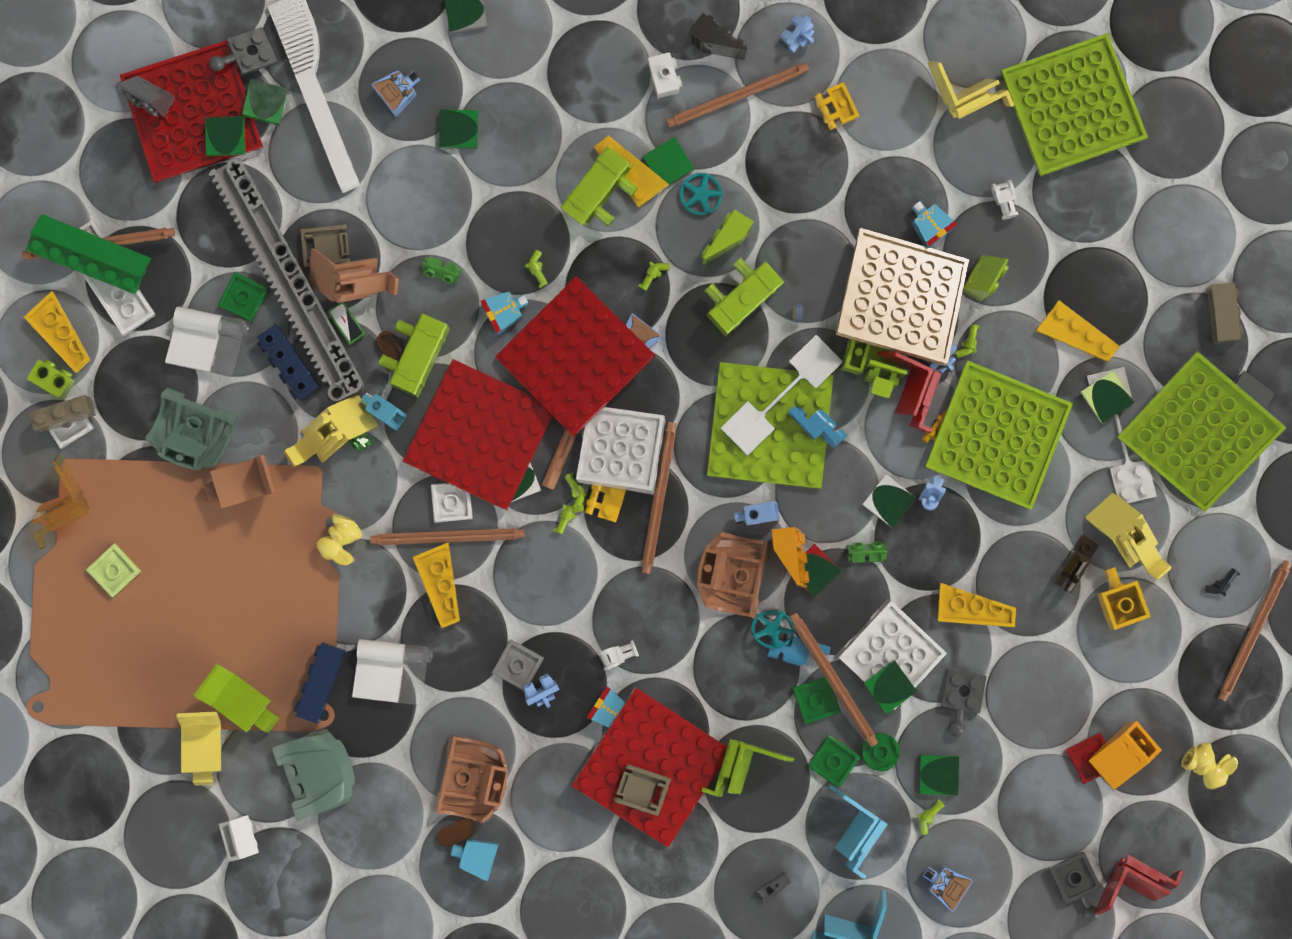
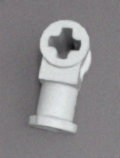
[991,179,1019,220]
[598,640,639,671]

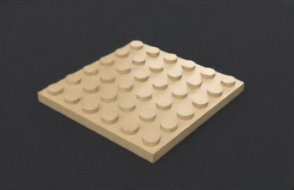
[836,228,969,366]

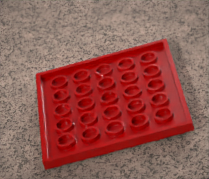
[120,40,264,183]
[495,276,656,437]
[403,359,553,511]
[571,687,728,847]

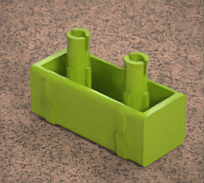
[560,146,639,227]
[704,257,784,336]
[379,313,450,398]

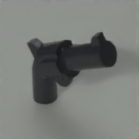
[1205,568,1240,597]

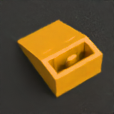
[772,527,809,588]
[1088,721,1162,790]

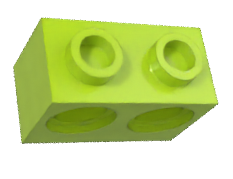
[27,359,76,400]

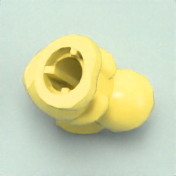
[316,514,362,565]
[1181,742,1238,790]

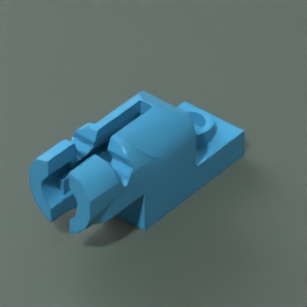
[788,406,847,448]
[767,636,831,666]

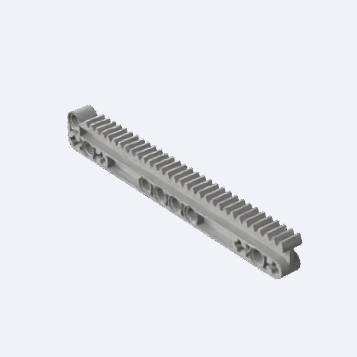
[209,159,364,403]

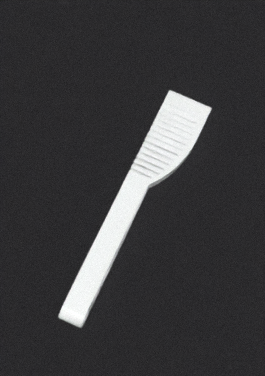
[267,0,360,193]

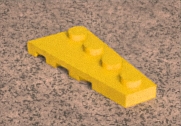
[594,135,669,208]
[24,291,91,373]
[1035,301,1120,362]
[413,542,460,628]
[937,583,1016,627]

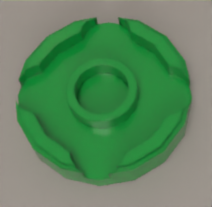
[861,732,900,772]

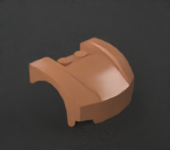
[697,532,771,618]
[433,735,508,823]

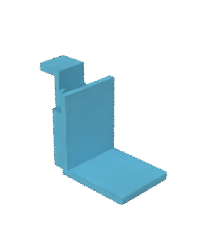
[829,785,888,879]
[811,890,887,939]

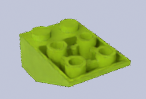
[701,209,754,265]
[962,255,1009,302]

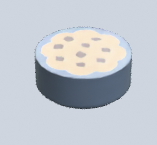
[792,303,803,323]

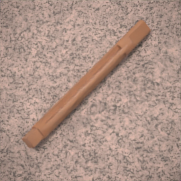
[541,429,577,490]

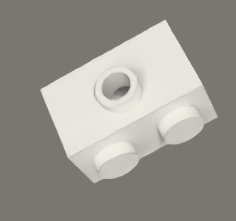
[648,52,682,99]
[219,815,259,862]

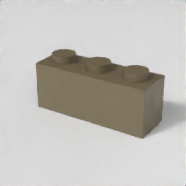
[1207,282,1243,344]
[29,395,96,432]

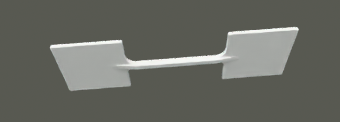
[721,335,843,456]
[1087,367,1157,503]

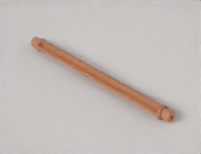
[667,63,809,128]
[21,227,175,260]
[642,422,676,574]
[370,528,525,545]
[1218,560,1292,702]
[789,612,878,747]

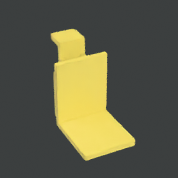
[927,61,1014,119]
[283,394,378,467]
[1085,493,1171,580]
[176,712,221,786]

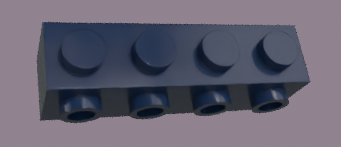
[257,324,321,402]
[294,642,346,724]

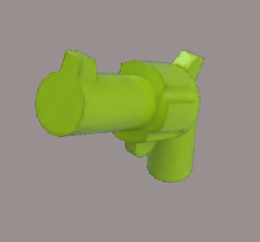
[525,250,548,288]
[638,261,670,291]
[955,324,980,358]
[565,472,588,510]
[553,504,584,534]
[916,798,945,835]

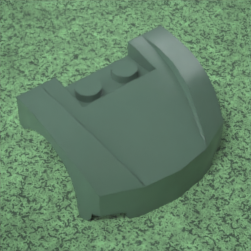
[145,388,239,470]
[272,729,355,821]

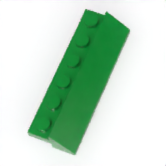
[25,214,151,294]

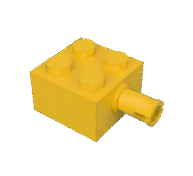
[1097,567,1151,630]

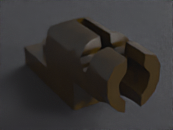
[1055,535,1099,593]

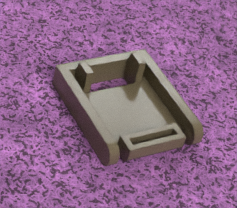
[300,225,350,268]
[614,764,671,816]

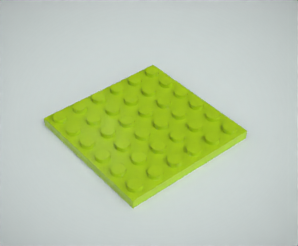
[1000,33,1148,177]
[1117,351,1286,512]
[925,360,1073,510]
[707,362,834,489]

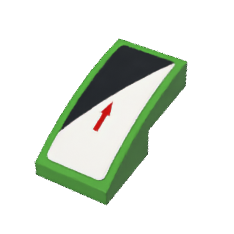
[327,302,365,344]

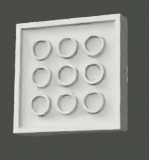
[576,407,666,495]
[835,600,947,710]

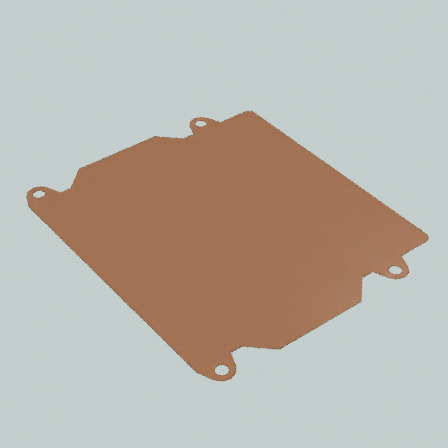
[26,459,339,732]

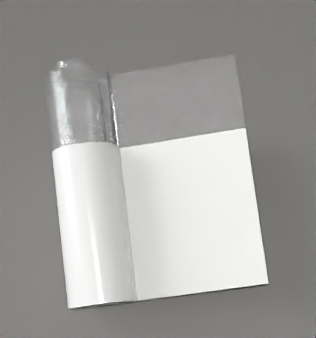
[165,306,249,377]
[352,639,432,706]

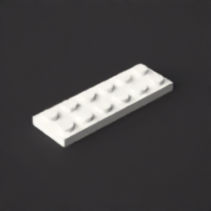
[79,220,156,336]

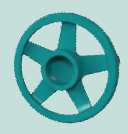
[680,173,723,215]
[751,610,795,648]

